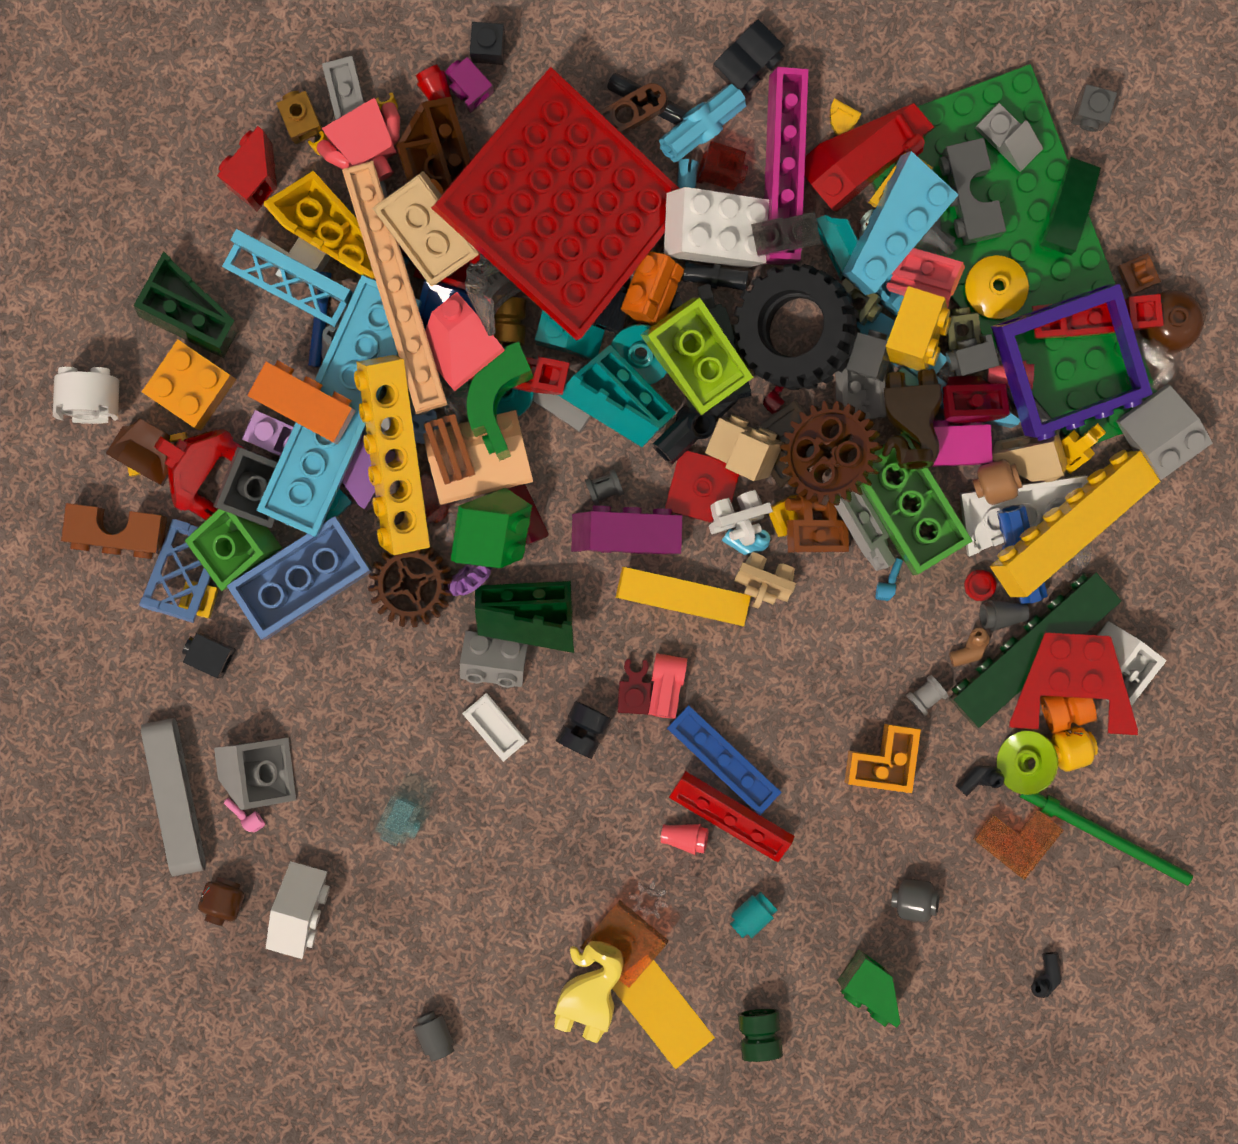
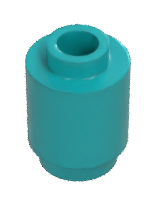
[730,891,778,939]

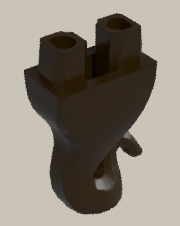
[882,369,942,469]

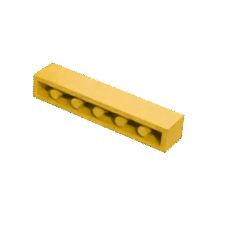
[990,450,1160,597]

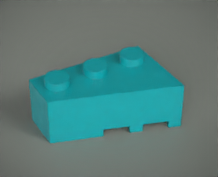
[558,345,677,447]

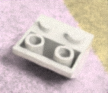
[1097,621,1167,706]

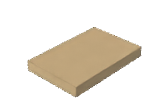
[372,171,480,287]

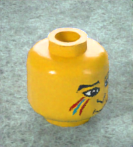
[1050,726,1098,772]

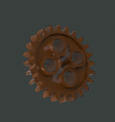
[779,401,883,506]

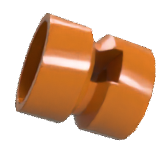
[1040,696,1097,734]

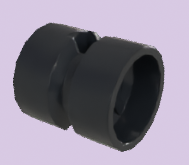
[556,701,612,759]

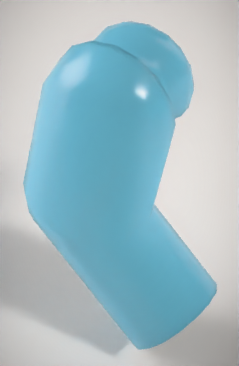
[722,529,771,556]

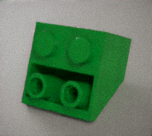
[837,950,901,1028]

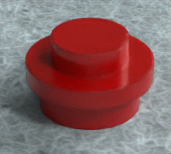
[964,570,996,601]

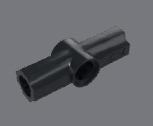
[653,400,738,465]

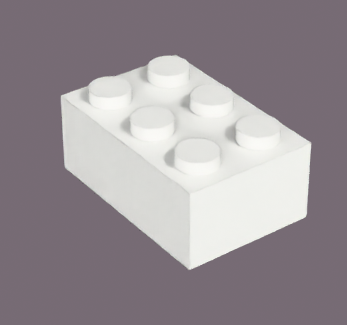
[664,187,769,268]

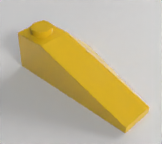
[264,171,375,280]

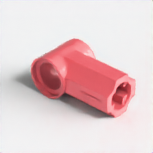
[648,653,688,719]

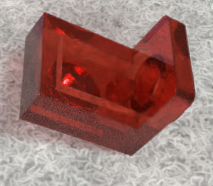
[420,471,450,525]

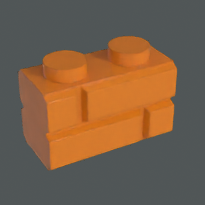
[620,251,684,326]

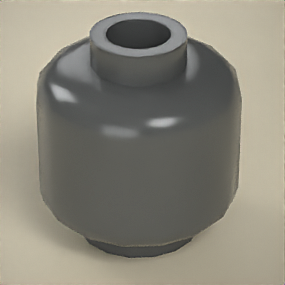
[891,879,940,923]

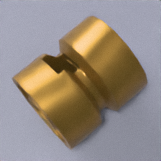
[485,297,526,346]

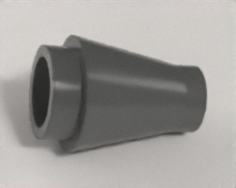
[979,600,1029,631]

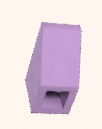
[241,410,293,456]

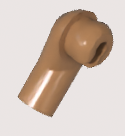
[949,627,990,667]

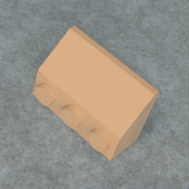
[423,410,533,505]

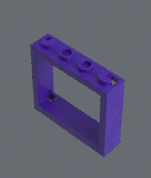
[991,284,1153,441]

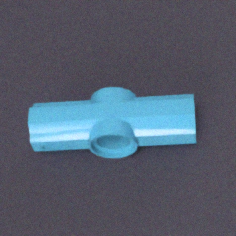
[659,84,746,162]

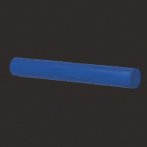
[308,272,332,367]

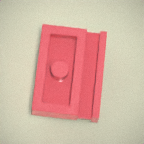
[886,248,965,309]

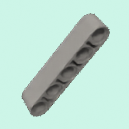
[141,718,206,877]

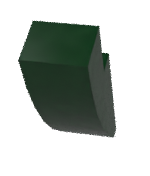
[1041,157,1101,256]

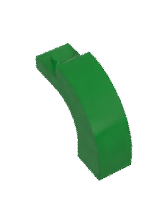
[467,341,533,461]

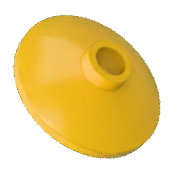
[965,255,1029,319]

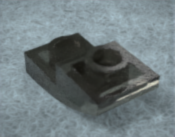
[751,212,821,257]

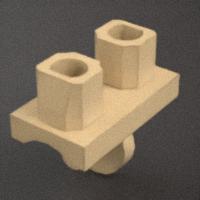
[734,552,796,609]

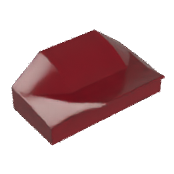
[942,376,1010,423]

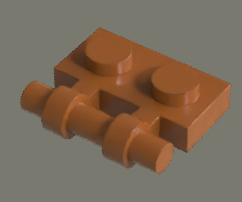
[785,495,849,553]

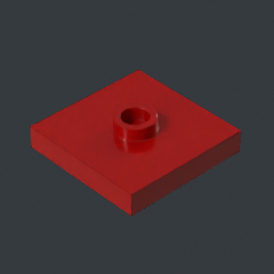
[665,451,739,523]

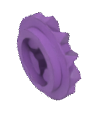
[448,564,493,596]

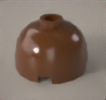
[1139,290,1204,354]

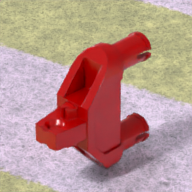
[153,429,248,520]

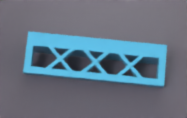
[222,229,353,328]

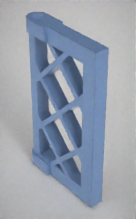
[139,519,211,623]

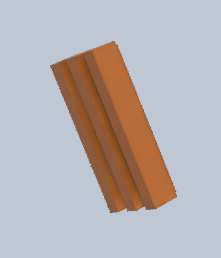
[424,413,476,485]

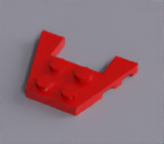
[1009,633,1138,735]

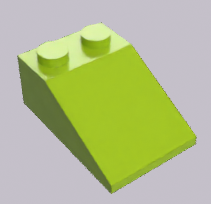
[640,298,754,415]

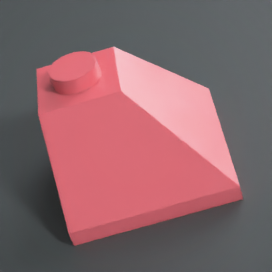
[425,292,505,391]

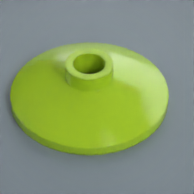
[997,731,1058,795]

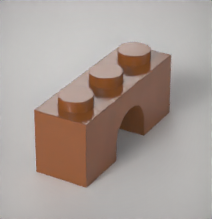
[61,503,167,559]

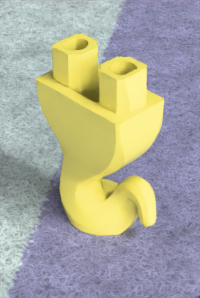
[554,941,624,1043]

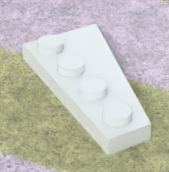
[960,475,1088,556]

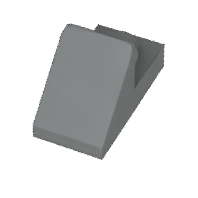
[975,103,1043,172]

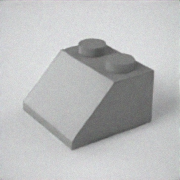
[1116,384,1213,480]

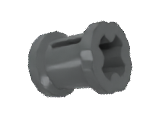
[585,469,624,506]

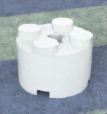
[53,367,119,424]

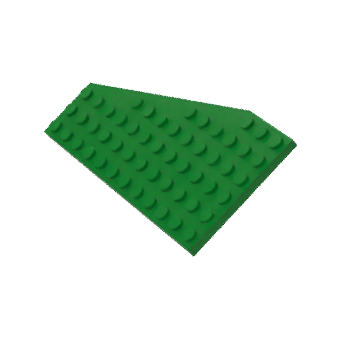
[872,64,1157,444]

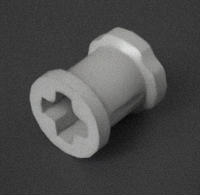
[906,675,949,717]

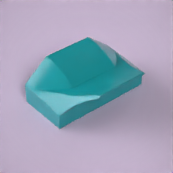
[814,215,858,281]

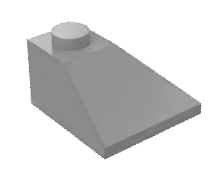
[214,737,296,810]

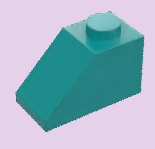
[535,311,605,360]

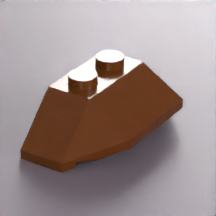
[396,97,470,191]

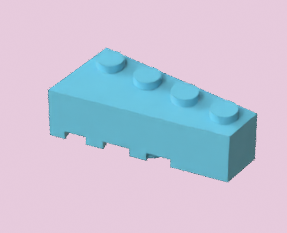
[842,151,958,295]

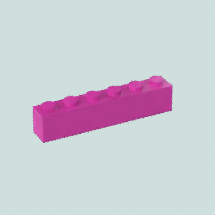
[764,67,809,265]

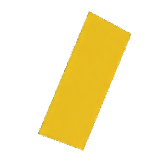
[612,953,715,1069]

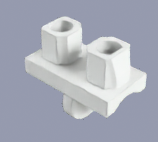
[709,490,773,546]

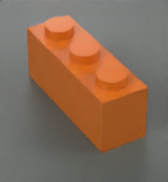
[247,360,356,445]

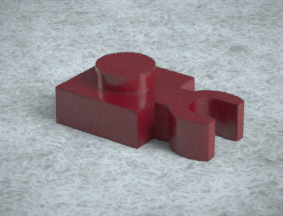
[618,659,651,715]

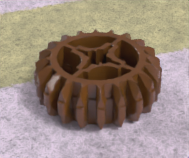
[368,547,453,628]

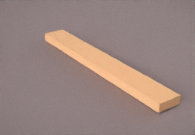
[342,161,447,414]

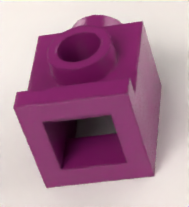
[445,57,494,113]

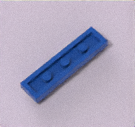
[667,705,782,815]

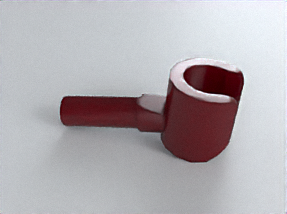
[763,385,785,414]

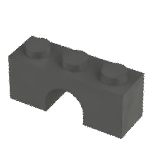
[939,138,1006,245]

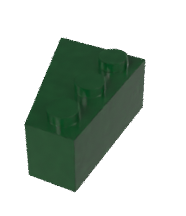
[133,251,238,358]
[475,581,574,653]

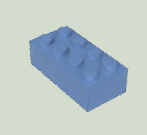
[227,516,373,640]

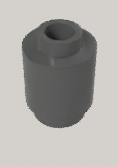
[413,1011,454,1062]

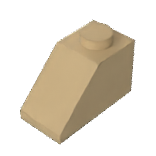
[992,430,1068,482]

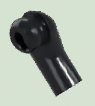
[955,765,1005,797]
[1031,952,1062,998]

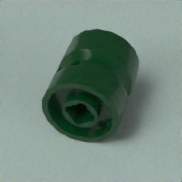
[738,1009,783,1062]

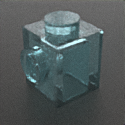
[375,793,423,846]

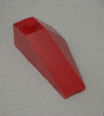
[804,103,935,212]

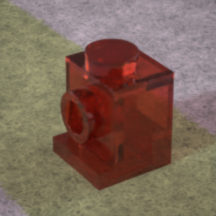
[696,141,748,191]

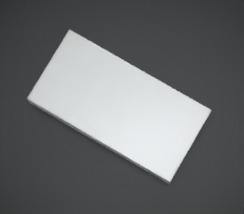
[462,693,528,762]

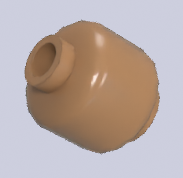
[973,459,1023,505]

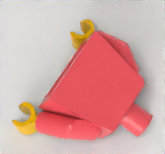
[308,92,400,182]

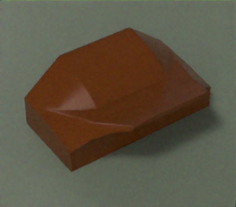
[106,419,170,486]

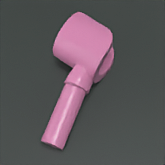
[224,798,265,832]

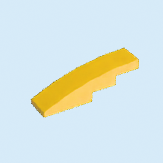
[615,567,751,626]

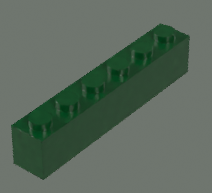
[949,572,1122,728]

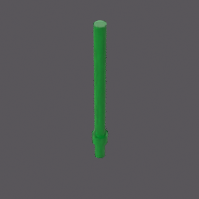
[1019,793,1193,886]

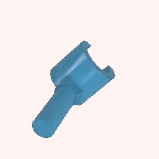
[875,558,903,601]

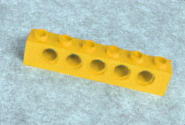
[354,355,430,555]

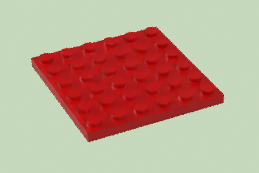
[431,67,680,341]

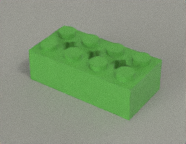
[860,433,972,576]

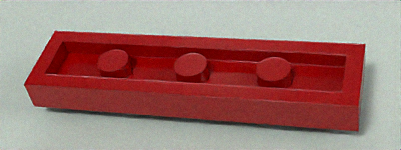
[669,771,795,863]

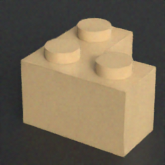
[705,414,784,481]

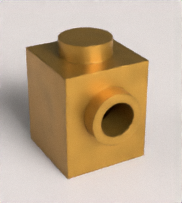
[276,91,324,145]

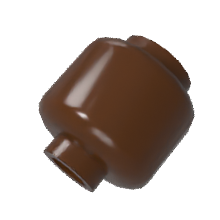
[198,877,245,926]

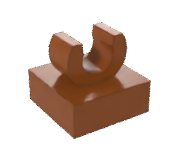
[1117,253,1161,296]

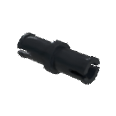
[683,261,749,291]

